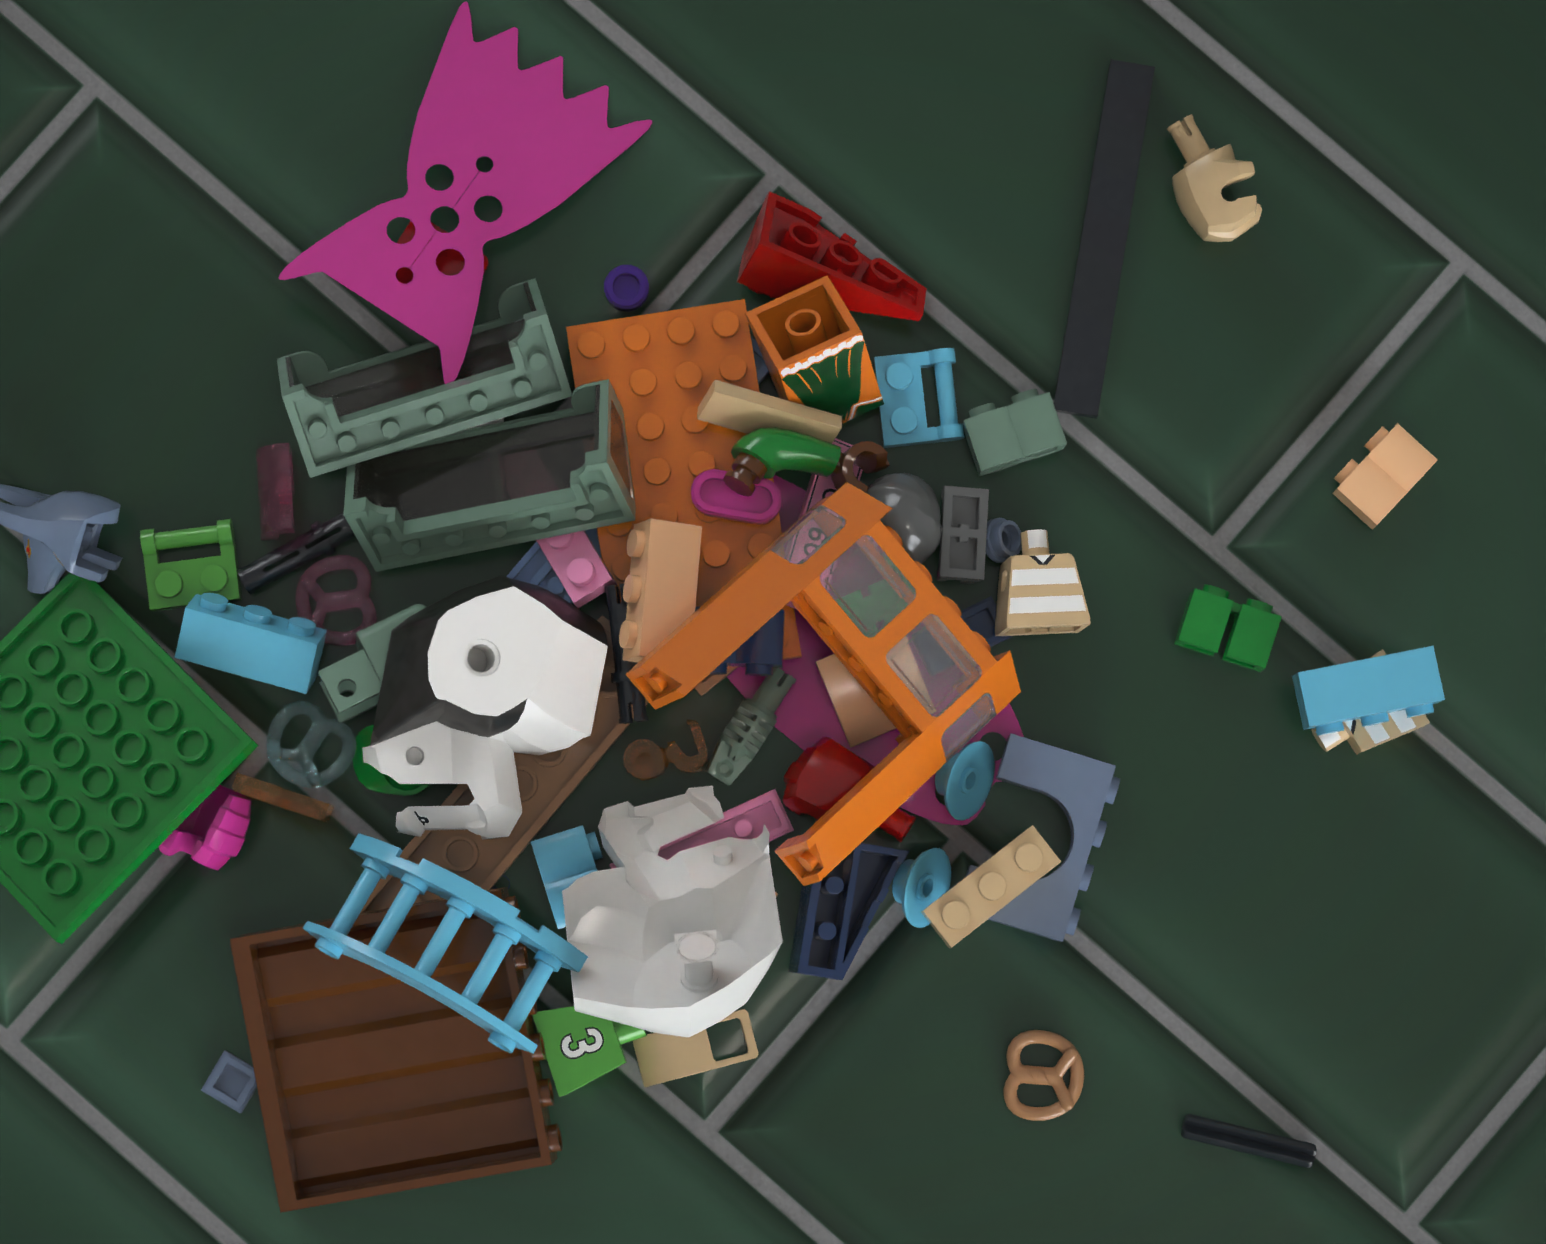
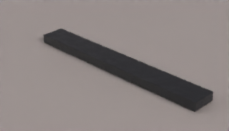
[1053,59,1155,419]

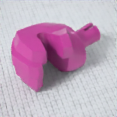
[159,785,251,871]

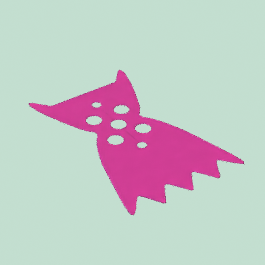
[278,1,652,384]

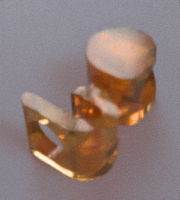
[623,719,709,780]

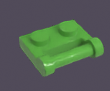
[140,519,242,612]

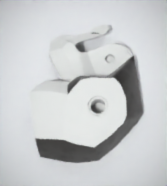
[362,576,608,840]

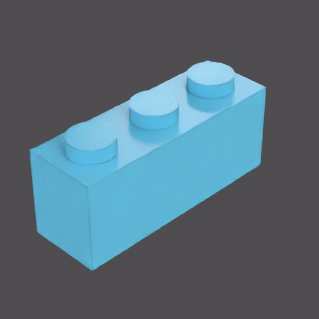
[175,593,327,694]
[1292,646,1445,736]

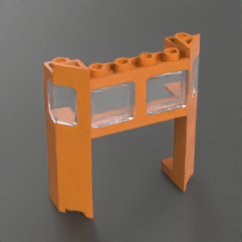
[625,482,1021,886]

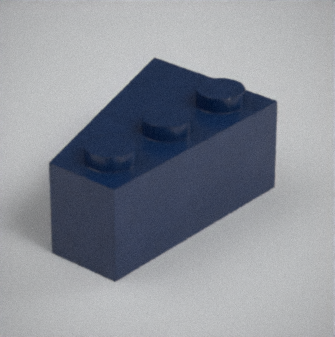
[788,843,909,980]

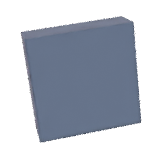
[201,1050,257,1113]

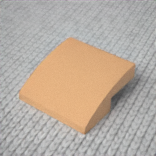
[815,638,934,748]

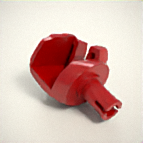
[782,737,916,842]

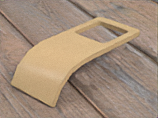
[633,1009,759,1087]

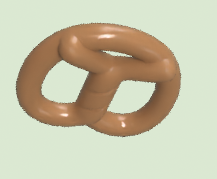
[1003,1030,1084,1121]

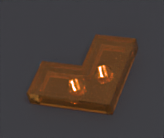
[232,773,334,823]

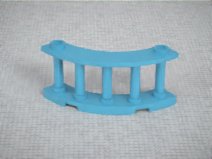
[303,833,588,1054]

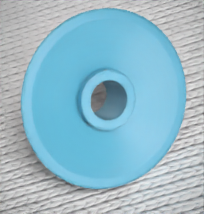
[935,741,995,821]
[892,848,951,928]

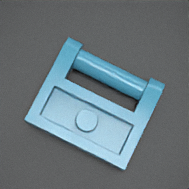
[874,348,965,448]

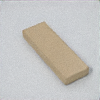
[697,380,842,444]

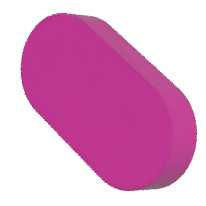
[691,469,782,525]

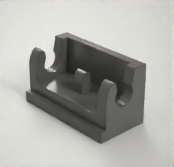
[936,486,989,584]

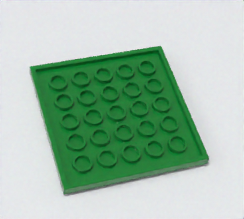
[0,572,259,945]

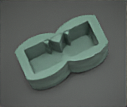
[962,389,1067,476]

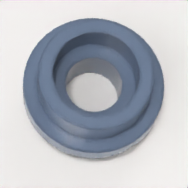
[986,517,1022,563]

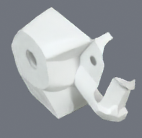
[562,786,783,1038]

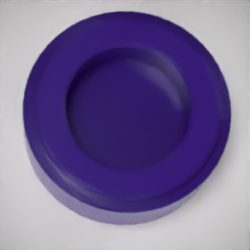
[604,265,649,312]

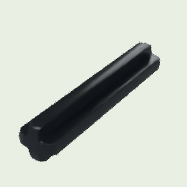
[1181,1114,1316,1168]

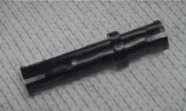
[237,512,355,595]
[605,584,649,724]

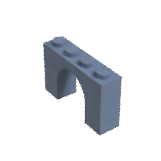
[965,733,1120,942]

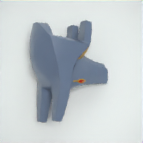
[0,484,123,595]

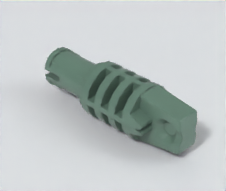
[705,668,797,785]

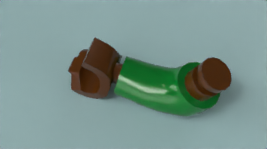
[723,427,890,497]

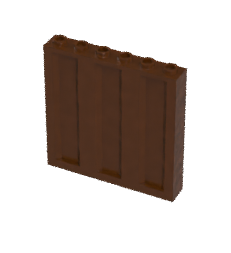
[230,887,563,1213]

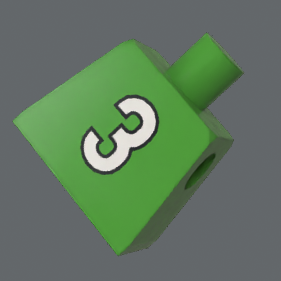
[532,1006,647,1097]

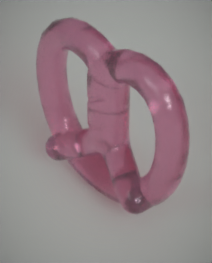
[295,555,376,645]

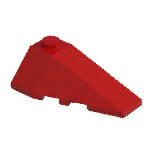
[737,191,927,321]

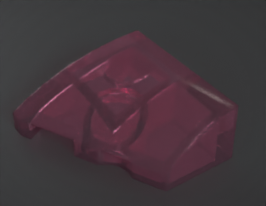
[256,443,295,541]

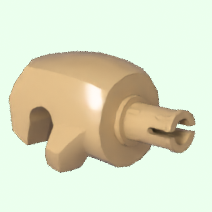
[1167,114,1262,242]

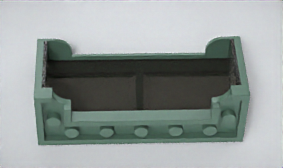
[277,278,572,478]
[343,379,636,572]

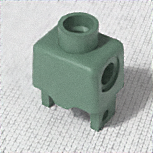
[318,604,427,724]

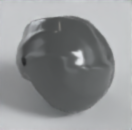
[866,473,942,564]

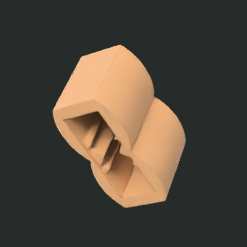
[1332,423,1438,530]

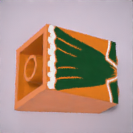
[745,275,884,423]

